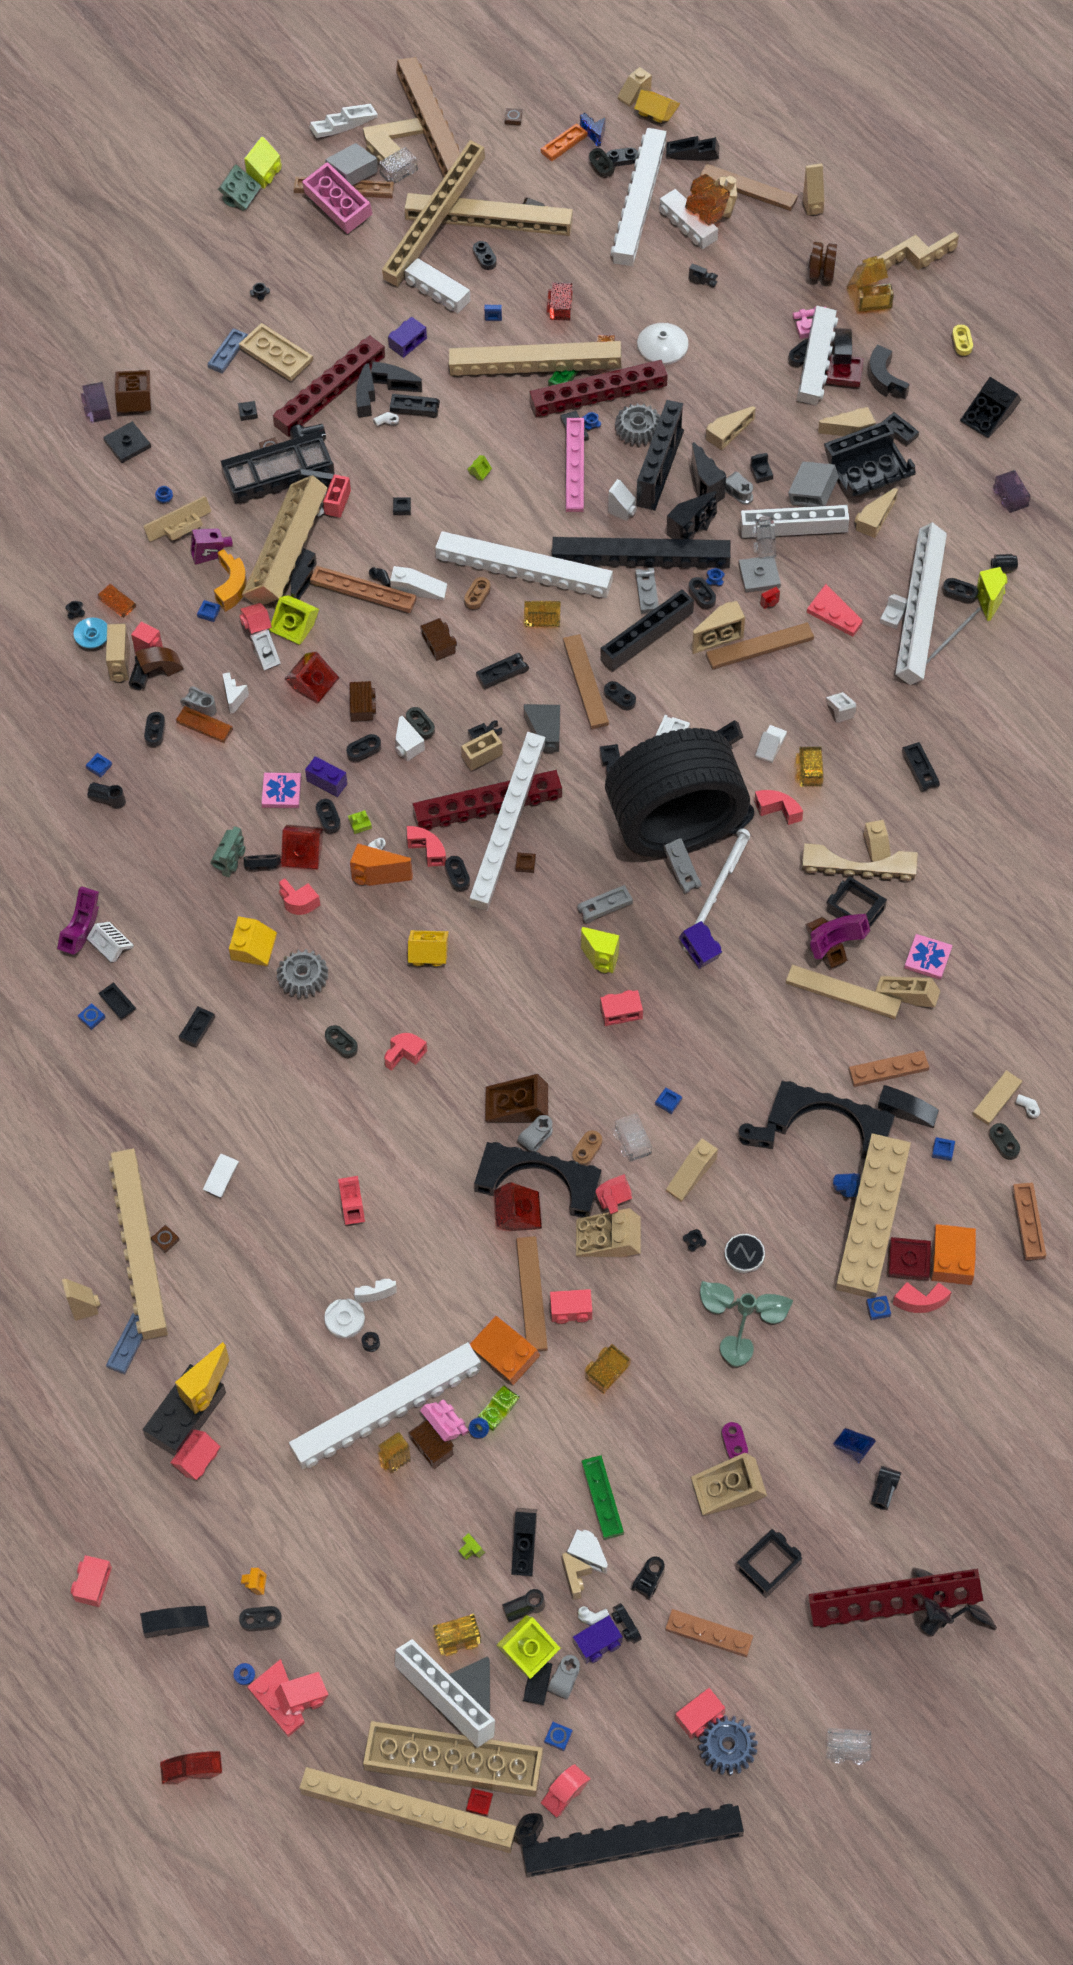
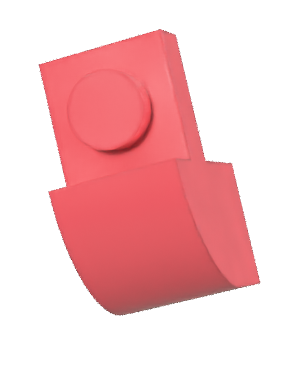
[279,878,320,915]
[384,1033,427,1071]
[596,1174,632,1214]
[338,1176,365,1225]
[541,1764,590,1818]

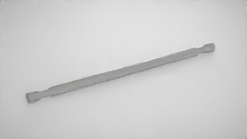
[926,607,981,664]

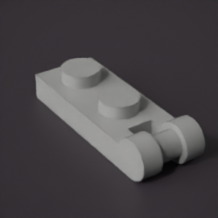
[636,568,659,614]
[663,838,702,894]
[577,885,633,924]

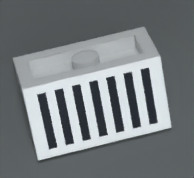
[87,922,134,962]

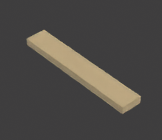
[786,965,902,1019]

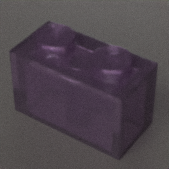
[81,382,111,423]
[993,470,1031,513]

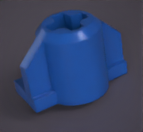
[833,1173,861,1197]

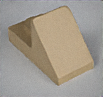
[562,1553,592,1600]

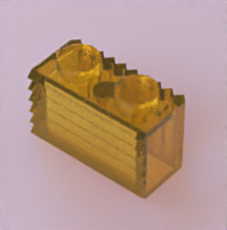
[856,283,894,312]
[524,601,561,628]
[795,746,824,787]
[585,1344,631,1394]
[377,1432,411,1474]
[433,1614,482,1656]

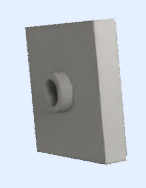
[739,555,781,593]

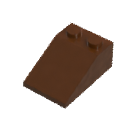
[115,370,151,413]
[485,1074,548,1122]

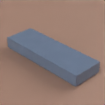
[207,328,248,374]
[106,1313,143,1375]

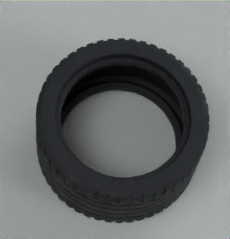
[605,728,750,858]

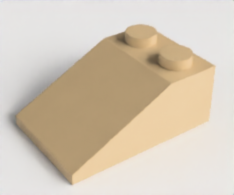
[692,601,745,654]
[691,1453,767,1516]

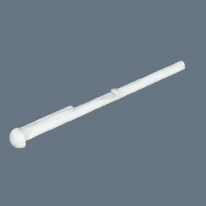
[683,829,750,952]

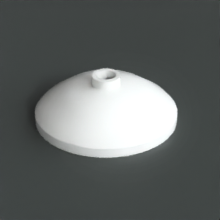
[637,323,688,365]

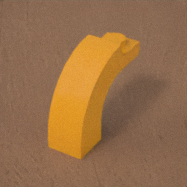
[214,549,247,612]

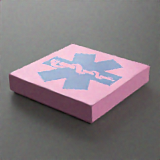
[262,773,301,808]
[904,934,953,980]

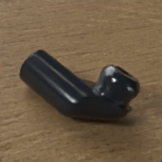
[369,567,391,587]

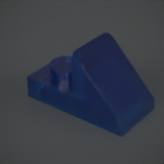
[580,113,606,147]
[833,1428,876,1464]

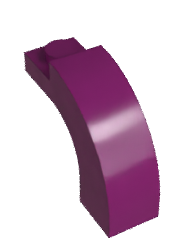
[57,886,99,955]
[810,914,871,959]

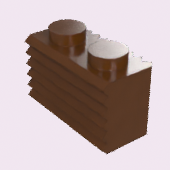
[420,618,457,661]
[349,681,376,721]
[408,1419,454,1469]

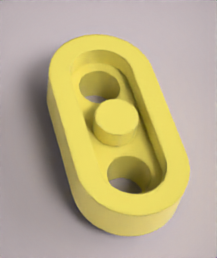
[952,325,973,356]

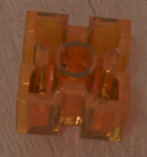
[685,174,730,226]

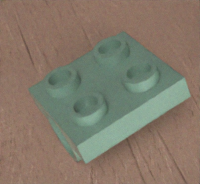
[217,164,261,211]
[210,826,246,878]

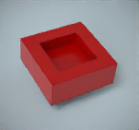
[760,587,780,609]
[466,1788,493,1817]

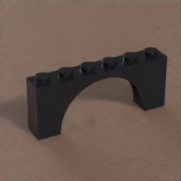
[767,1081,895,1160]
[474,1142,602,1218]

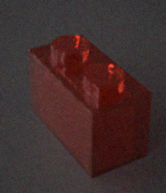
[547,282,573,321]

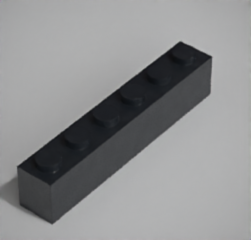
[600,589,694,671]

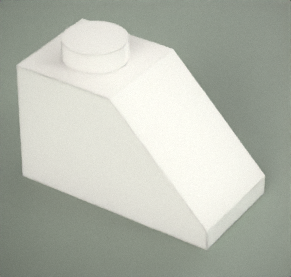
[608,479,637,521]
[395,716,425,761]
[567,1529,608,1574]

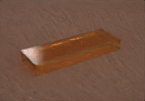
[176,706,233,743]

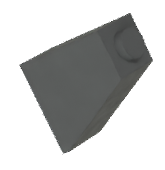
[524,704,560,753]
[449,1656,490,1714]

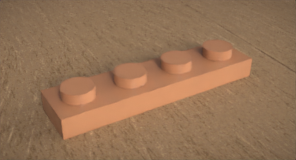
[849,1050,929,1087]
[1013,1182,1047,1260]
[666,1609,754,1658]

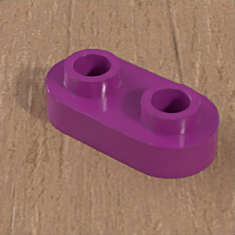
[722,1422,748,1460]

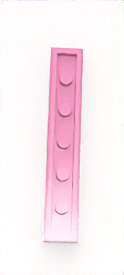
[566,418,584,512]

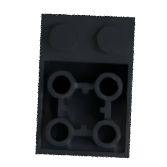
[960,377,1021,438]
[691,442,727,502]
[667,491,718,539]

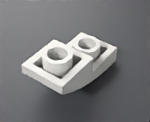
[203,1154,239,1198]
[355,1279,397,1303]

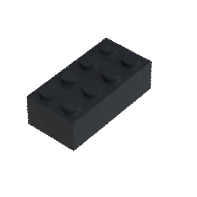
[142,1364,226,1456]

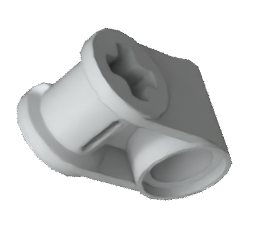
[725,471,753,505]
[180,686,217,717]
[517,1115,553,1152]
[547,1655,580,1700]

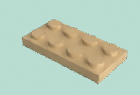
[239,323,313,381]

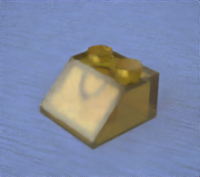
[846,256,888,290]

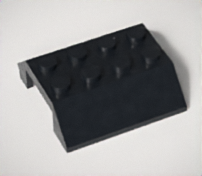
[824,421,916,496]

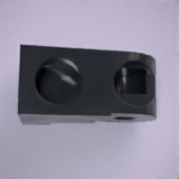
[738,1123,776,1149]

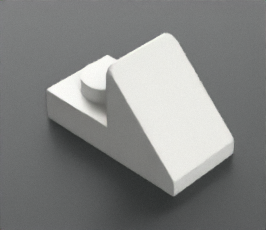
[880,594,908,629]
[250,629,281,670]
[223,672,249,714]
[826,692,856,723]
[755,725,787,763]

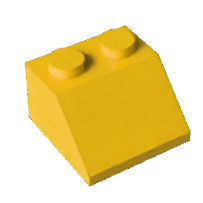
[634,90,680,123]
[229,916,277,967]
[408,930,449,966]

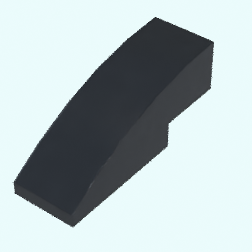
[666,136,720,161]
[834,328,852,364]
[371,362,423,392]
[356,364,376,418]
[291,548,317,600]
[878,1085,939,1128]
[140,1606,209,1638]

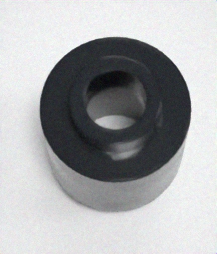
[991,554,1018,572]

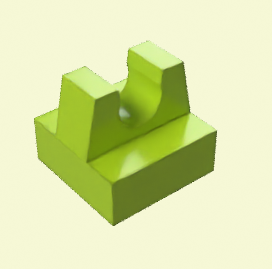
[467,455,492,480]
[348,810,372,834]
[459,1533,486,1560]

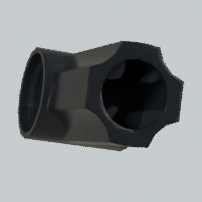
[289,424,326,448]
[129,656,152,690]
[87,782,126,809]
[871,1466,902,1510]
[502,1589,545,1623]

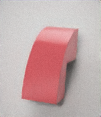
[754,790,803,825]
[407,826,446,867]
[893,1282,952,1313]

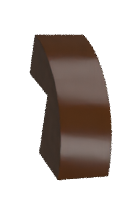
[135,647,184,676]
[805,917,848,968]

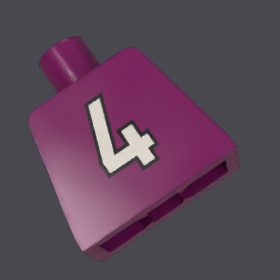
[190,528,233,565]

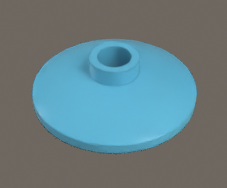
[74,617,107,648]

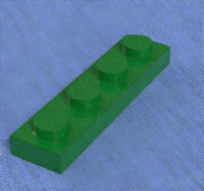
[581,1455,624,1540]

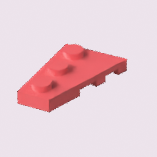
[807,584,863,637]
[247,1659,305,1737]

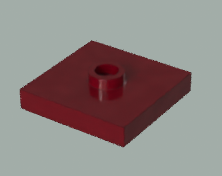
[826,354,864,387]
[888,1237,931,1281]

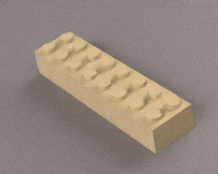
[242,475,327,605]
[836,1134,911,1298]
[363,1721,543,1797]

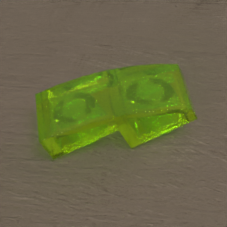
[477,1385,520,1431]

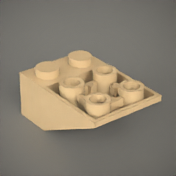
[576,1208,641,1257]

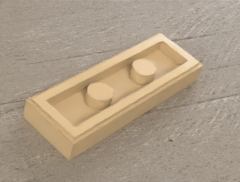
[973,1070,1022,1126]

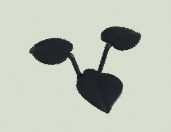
[912,1567,997,1636]

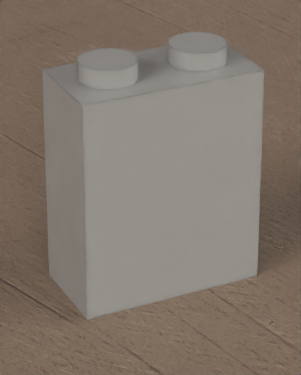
[325,143,378,185]
[788,462,839,507]

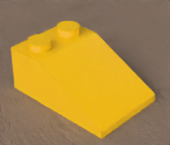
[175,1342,229,1414]

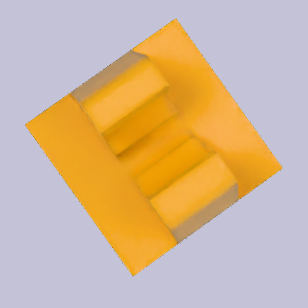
[241,1568,267,1595]

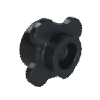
[250,283,270,300]
[65,601,85,619]
[683,1229,706,1251]

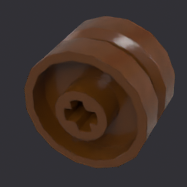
[809,242,837,282]

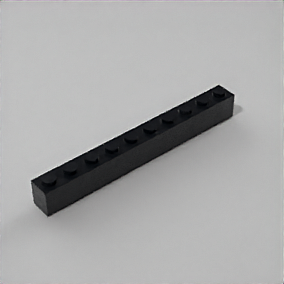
[552,537,731,569]
[522,1804,744,1878]

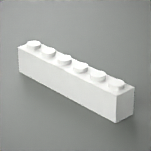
[797,306,838,406]
[740,505,849,538]
[395,1639,495,1748]

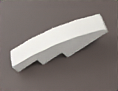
[309,104,378,138]

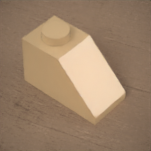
[617,67,652,107]
[863,820,891,862]

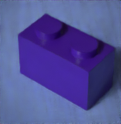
[388,317,427,358]
[305,756,348,798]
[679,921,722,969]
[573,1615,623,1664]

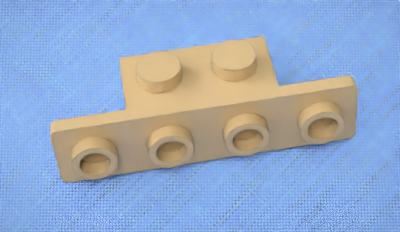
[143,496,211,542]

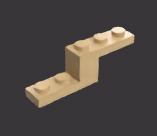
[875,232,959,273]

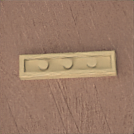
[363,118,424,140]

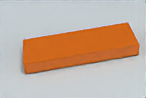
[541,123,588,161]

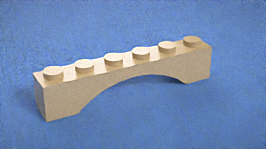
[802,843,918,881]

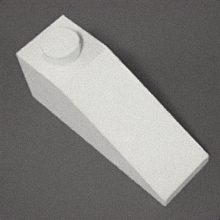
[390,566,447,600]

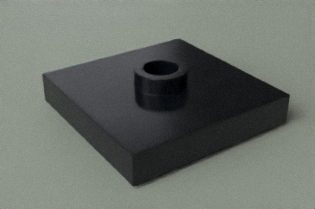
[103,421,151,463]

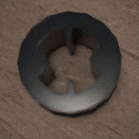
[361,1331,380,1352]

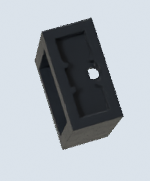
[826,876,887,928]
[736,1529,803,1598]

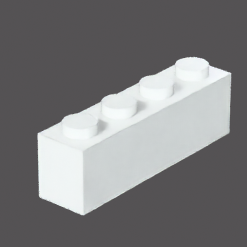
[659,189,718,249]
[405,258,470,314]

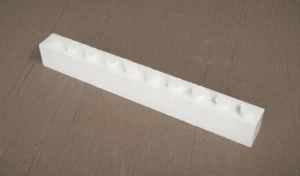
[611,128,667,266]
[895,522,947,685]
[435,531,613,598]
[469,732,545,911]
[289,1342,481,1470]

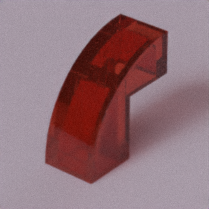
[160,1751,222,1785]

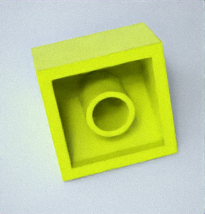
[244,137,282,189]
[977,567,1007,621]
[269,595,319,645]
[581,927,619,973]
[496,1615,561,1679]

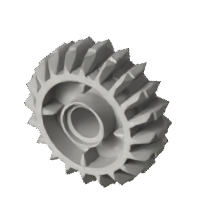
[615,402,660,446]
[277,949,328,999]

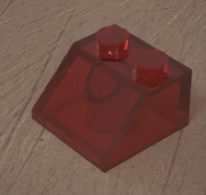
[284,652,339,703]
[281,825,323,869]
[494,1182,542,1231]

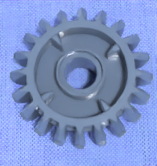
[699,1715,758,1776]

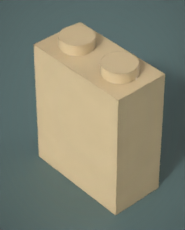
[106,624,130,682]

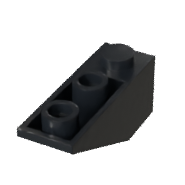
[511,1508,538,1576]

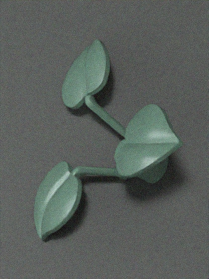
[700,1281,793,1367]

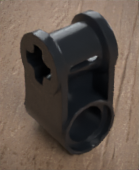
[631,1556,665,1600]

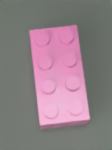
[302,162,372,234]

